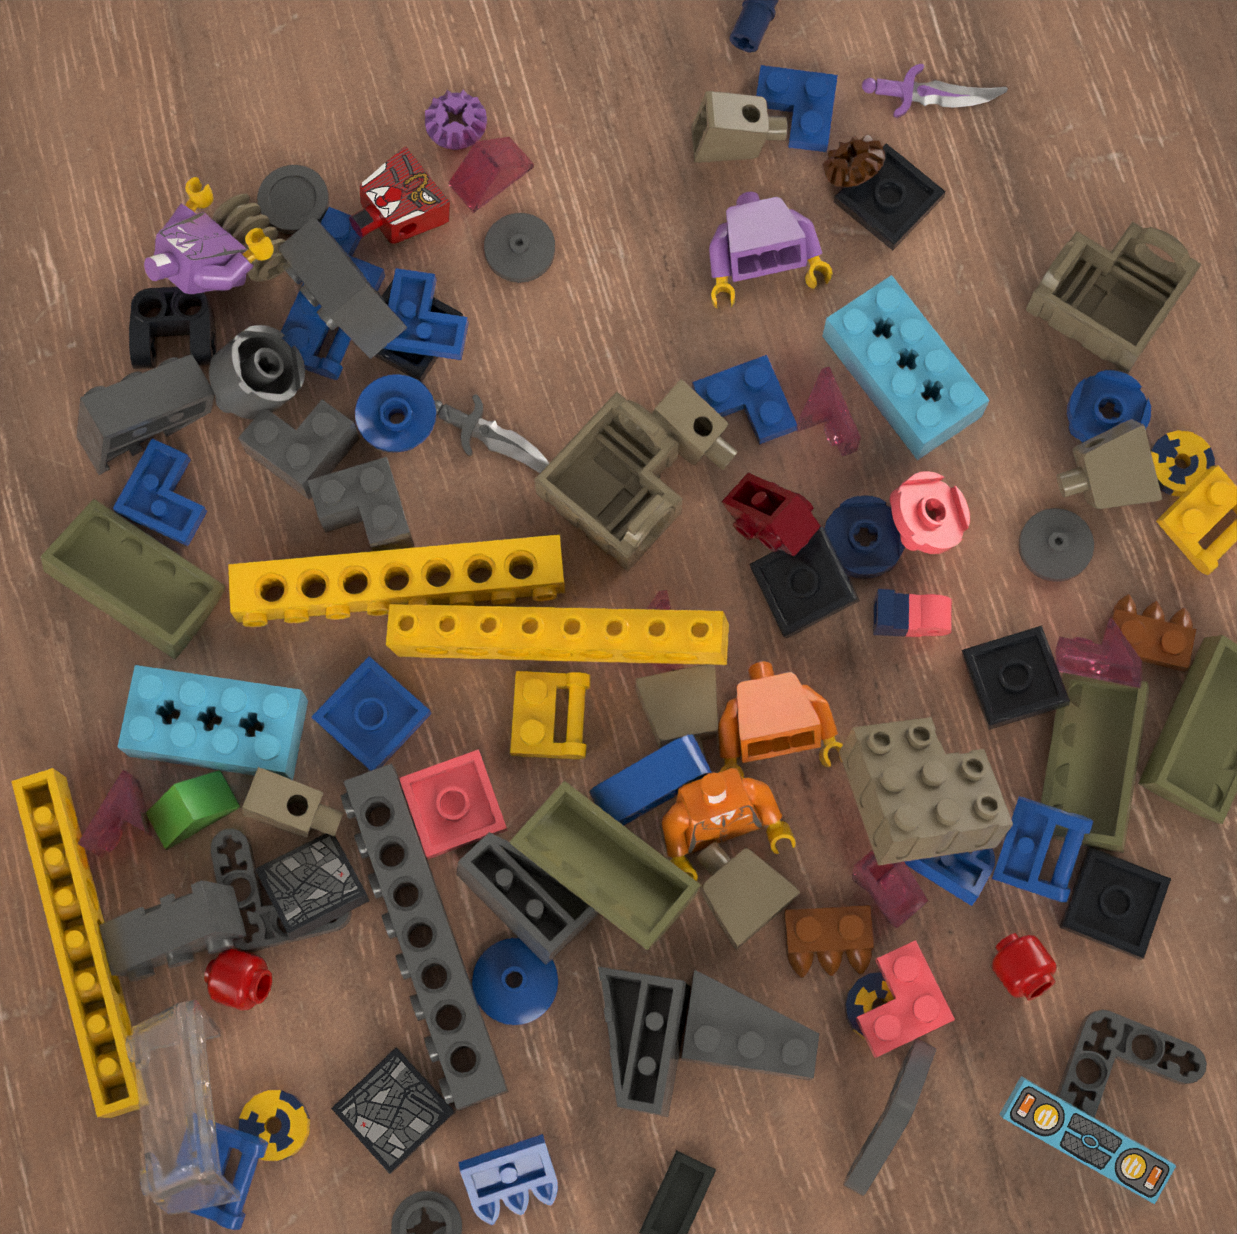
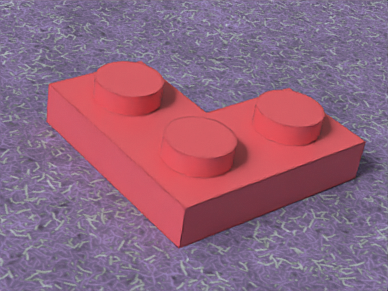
[856,940,955,1058]

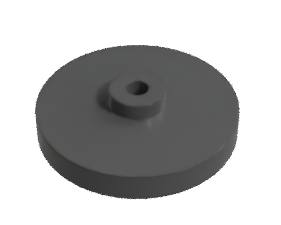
[257,165,329,234]
[484,213,555,283]
[1018,508,1094,582]

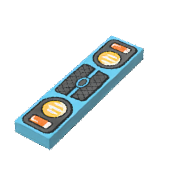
[999,1076,1176,1204]

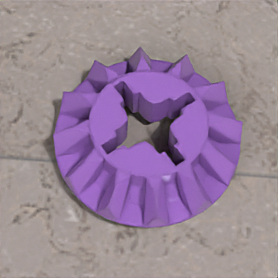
[425,89,487,150]

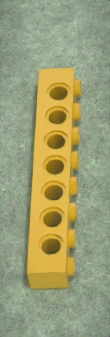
[228,535,565,627]
[386,604,729,665]
[11,768,152,1118]

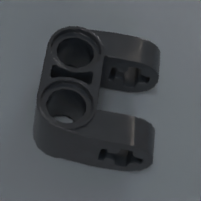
[129,287,217,369]

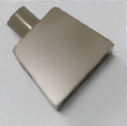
[691,91,787,163]
[652,379,738,471]
[1056,419,1162,509]
[635,664,718,759]
[242,767,344,838]
[696,841,800,950]

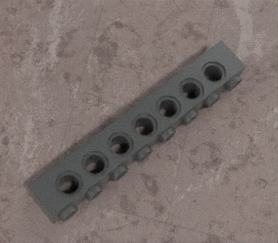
[340,763,509,1110]

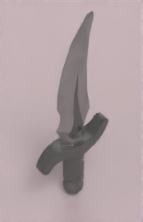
[434,394,549,473]

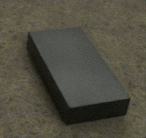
[639,1150,716,1234]

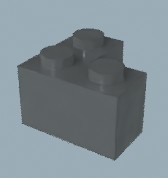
[238,400,360,500]
[307,457,415,551]

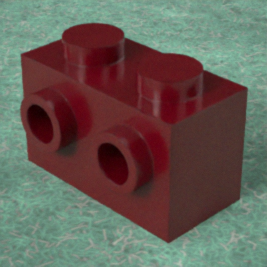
[721,472,821,556]

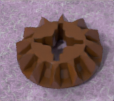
[822,135,885,187]

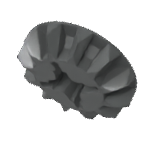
[391,1191,462,1234]

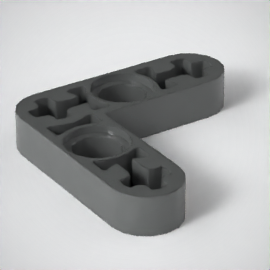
[211,829,352,952]
[1056,1010,1207,1118]
[843,1038,936,1196]

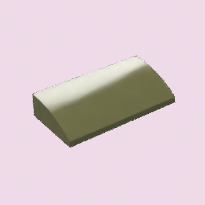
[40,499,225,660]
[1138,635,1237,824]
[1041,671,1149,853]
[510,781,701,950]

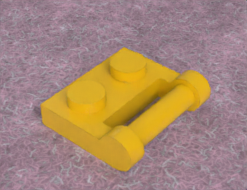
[1156,465,1237,575]
[510,671,591,759]

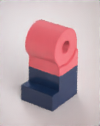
[873,589,952,637]

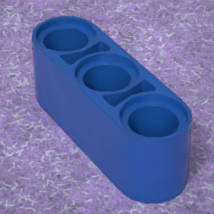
[589,734,712,826]

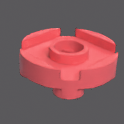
[889,471,970,554]

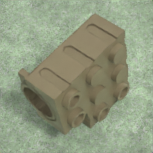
[1026,221,1201,374]
[534,392,683,572]
[839,717,1013,866]

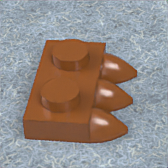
[1103,594,1197,672]
[784,905,874,978]

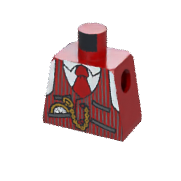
[349,147,450,244]

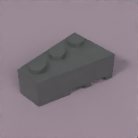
[278,217,407,359]
[77,354,215,475]
[456,832,599,965]
[598,967,691,1117]
[681,969,819,1081]

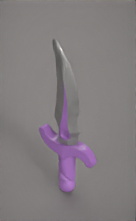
[862,64,1008,118]

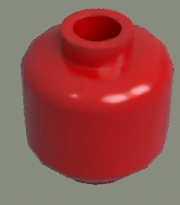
[991,933,1057,1000]
[204,949,272,1011]

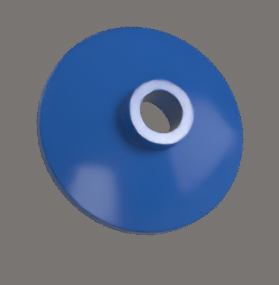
[355,374,436,453]
[472,938,558,1025]

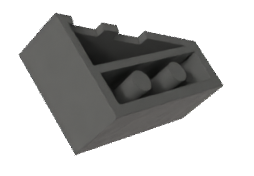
[99,880,247,982]

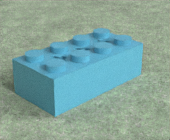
[822,275,989,460]
[118,665,308,780]

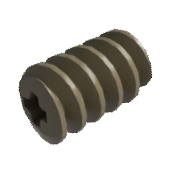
[212,194,288,282]

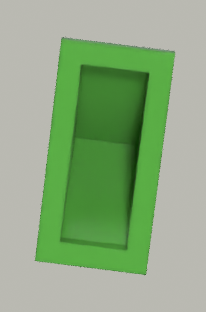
[146,770,241,850]

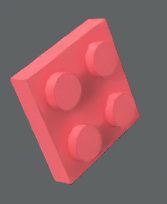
[399,749,508,859]

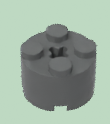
[209,325,305,420]

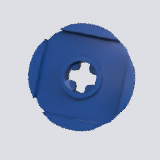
[1067,370,1151,443]

